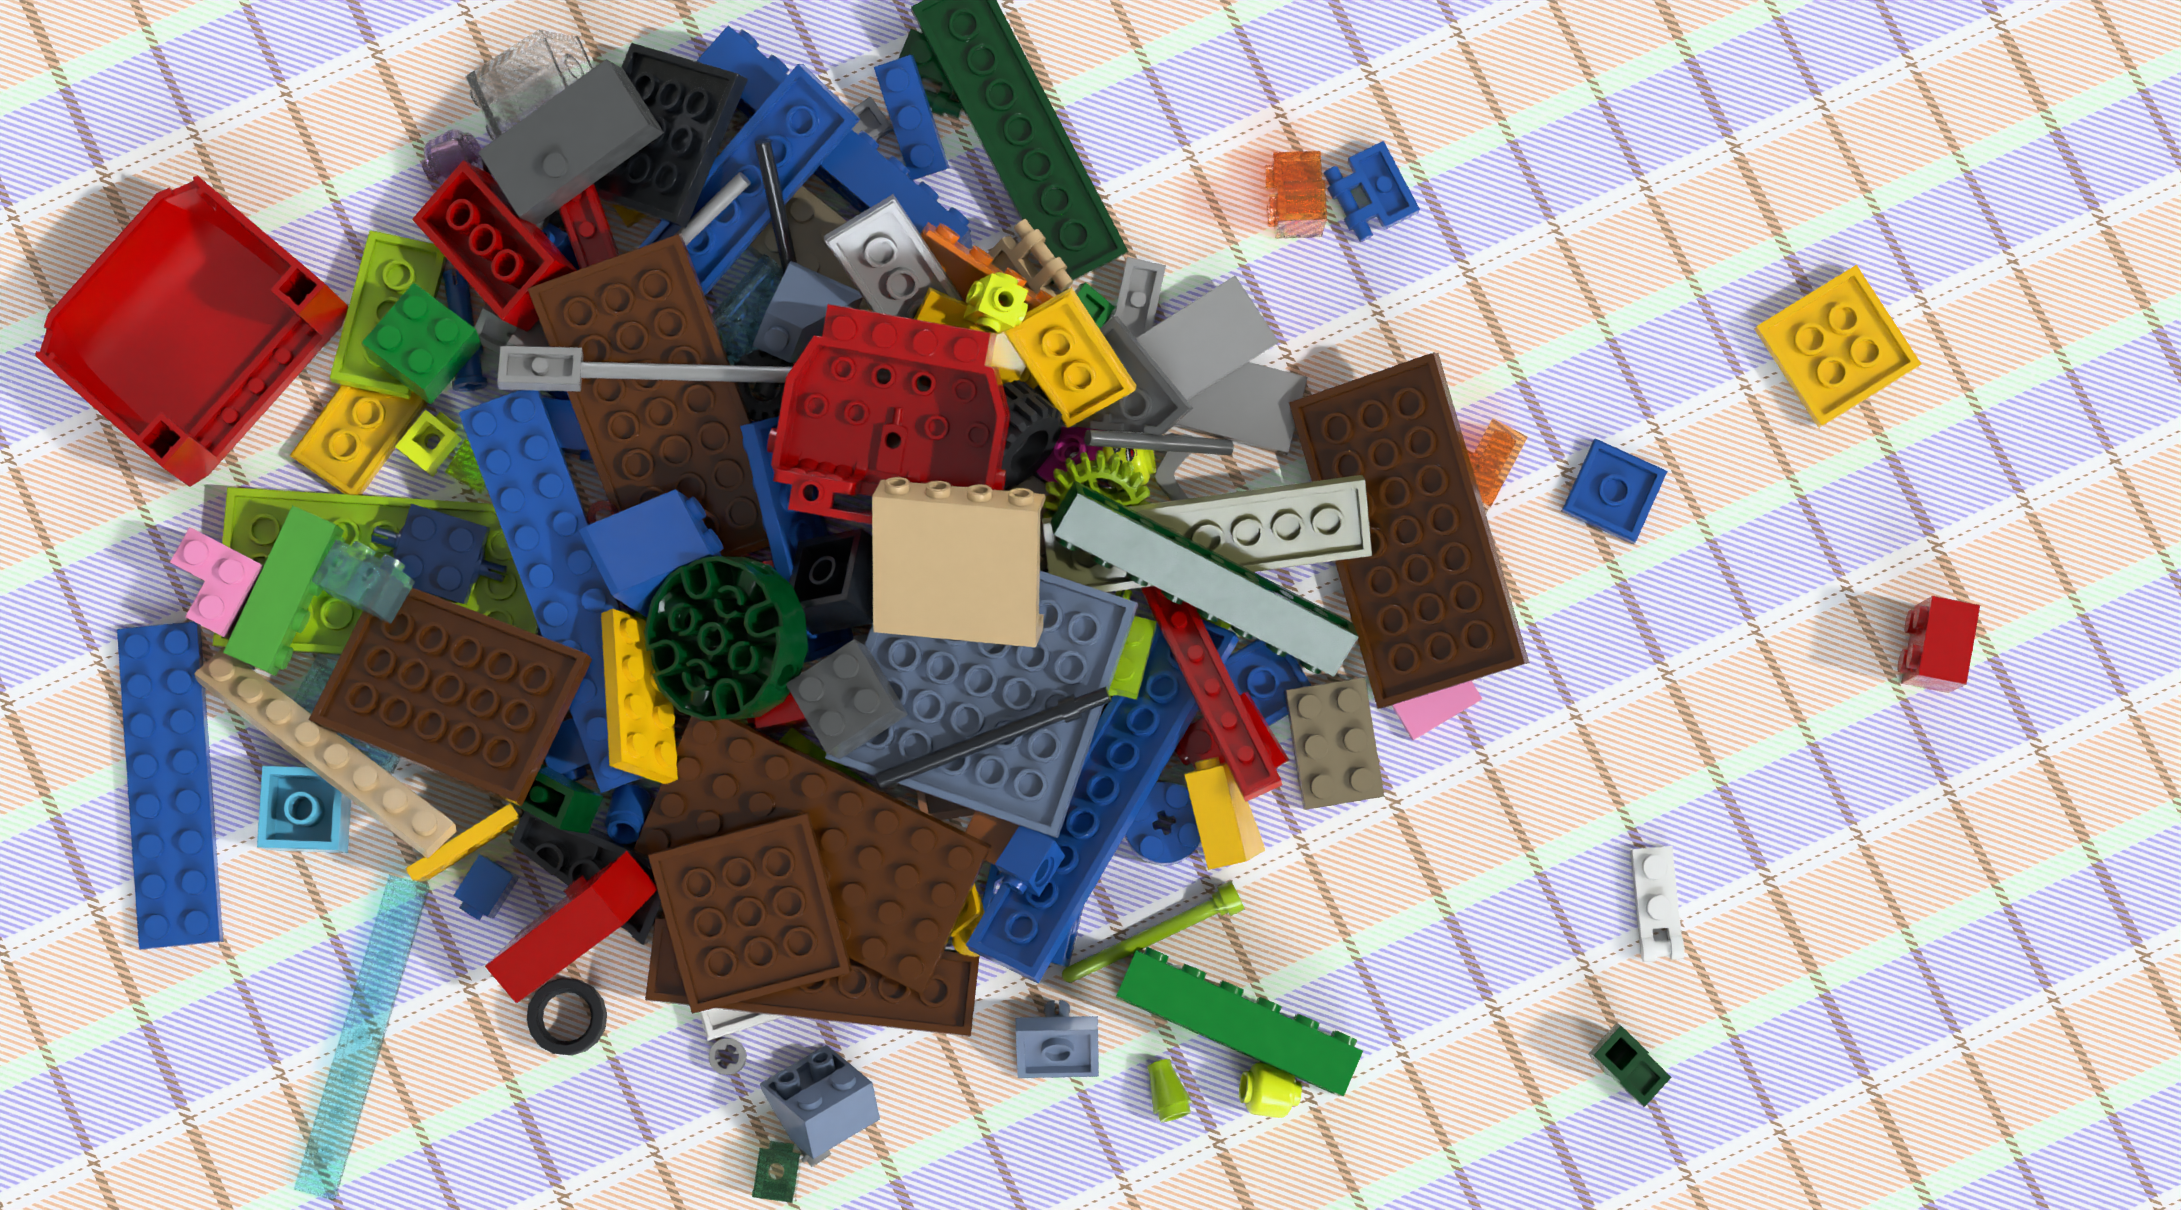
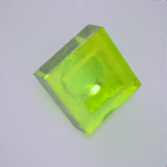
[445,438,486,494]

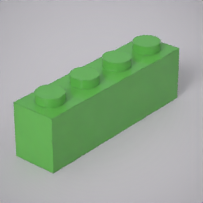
[223,505,345,676]

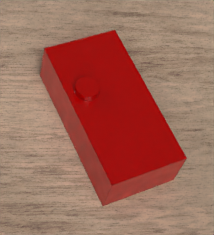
[412,160,577,332]
[485,851,657,1004]

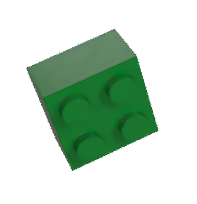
[362,282,482,405]

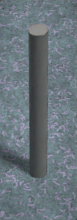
[1084,430,1234,456]

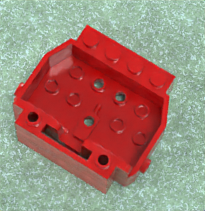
[767,304,1011,525]

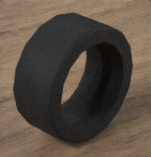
[526,978,607,1056]

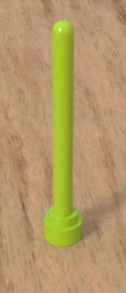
[1062,881,1245,983]

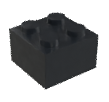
[789,528,873,635]

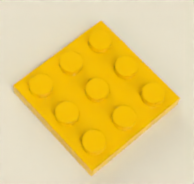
[1754,264,1922,428]

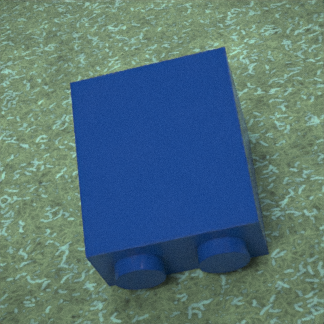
[579,489,723,617]

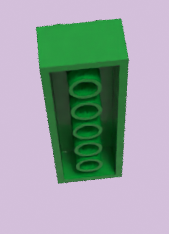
[1116,947,1363,1097]

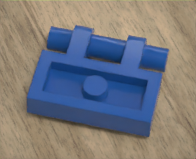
[1323,141,1420,242]

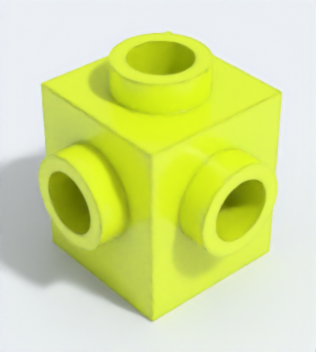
[963,272,1028,334]

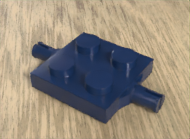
[371,504,507,605]

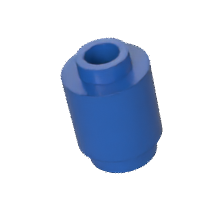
[605,784,652,844]

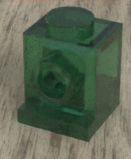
[752,1140,802,1203]

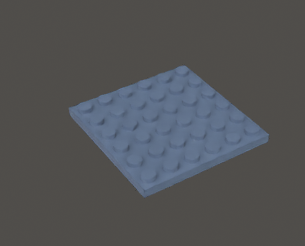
[825,571,1138,838]

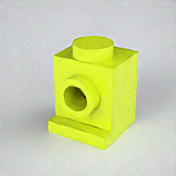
[395,409,462,477]

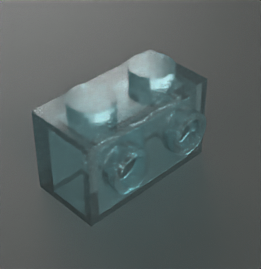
[312,539,415,623]

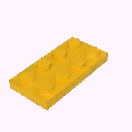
[601,609,678,784]

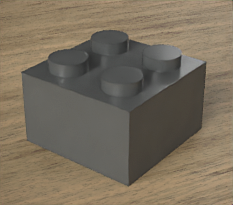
[786,639,908,759]

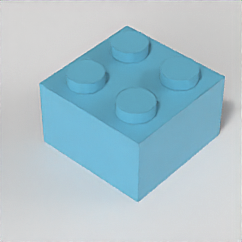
[257,766,351,853]

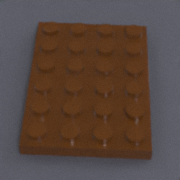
[309,576,592,806]

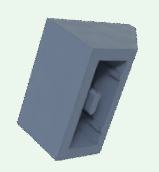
[760,1045,880,1159]

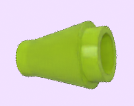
[1147,1059,1192,1123]

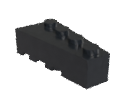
[510,811,664,945]

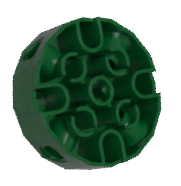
[644,556,808,721]

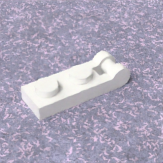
[1630,846,1684,962]

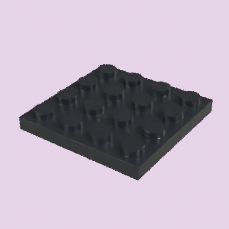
[594,43,748,228]

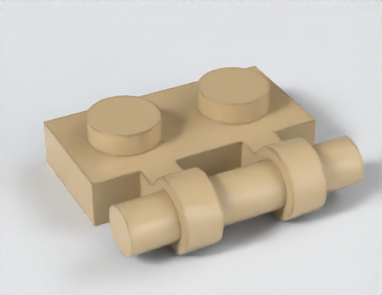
[988,219,1074,297]

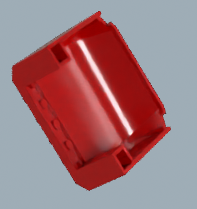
[35,175,349,487]

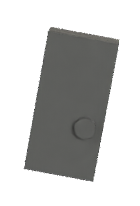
[478,59,664,225]

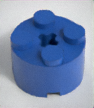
[1125,782,1201,866]

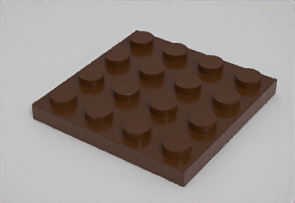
[648,812,852,1014]

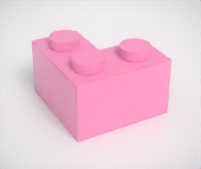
[170,527,264,640]

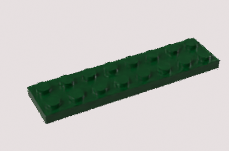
[911,0,1129,290]

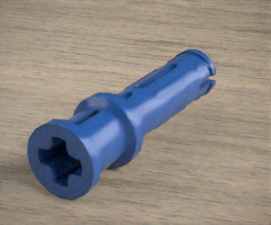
[443,269,488,392]

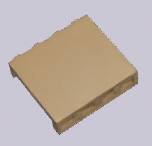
[872,477,1045,647]

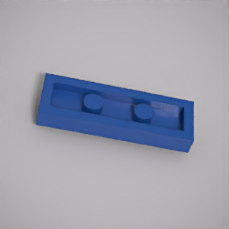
[874,55,950,181]

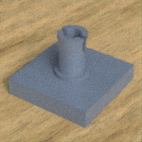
[1016,1000,1099,1078]

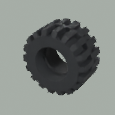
[1001,380,1063,490]

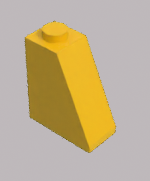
[1184,757,1265,870]

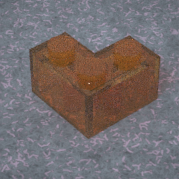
[1265,151,1327,239]
[1467,418,1528,514]

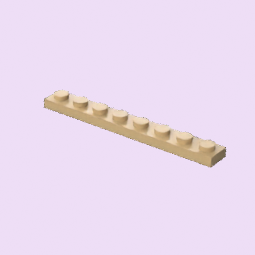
[194,647,457,859]

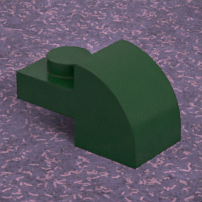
[1588,1023,1672,1107]

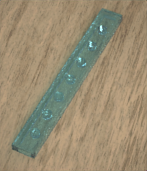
[294,874,430,1200]

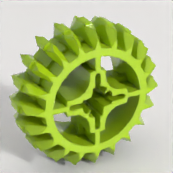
[1043,450,1150,518]

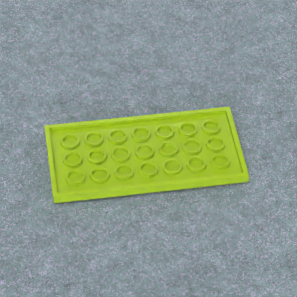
[212,487,539,655]

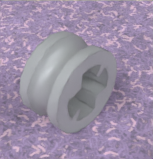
[708,1038,747,1075]

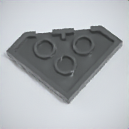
[1034,316,1193,435]

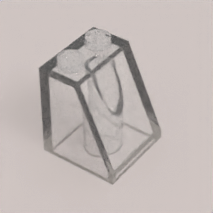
[465,30,593,141]

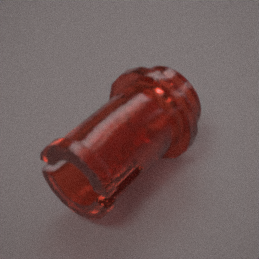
[587,500,619,525]

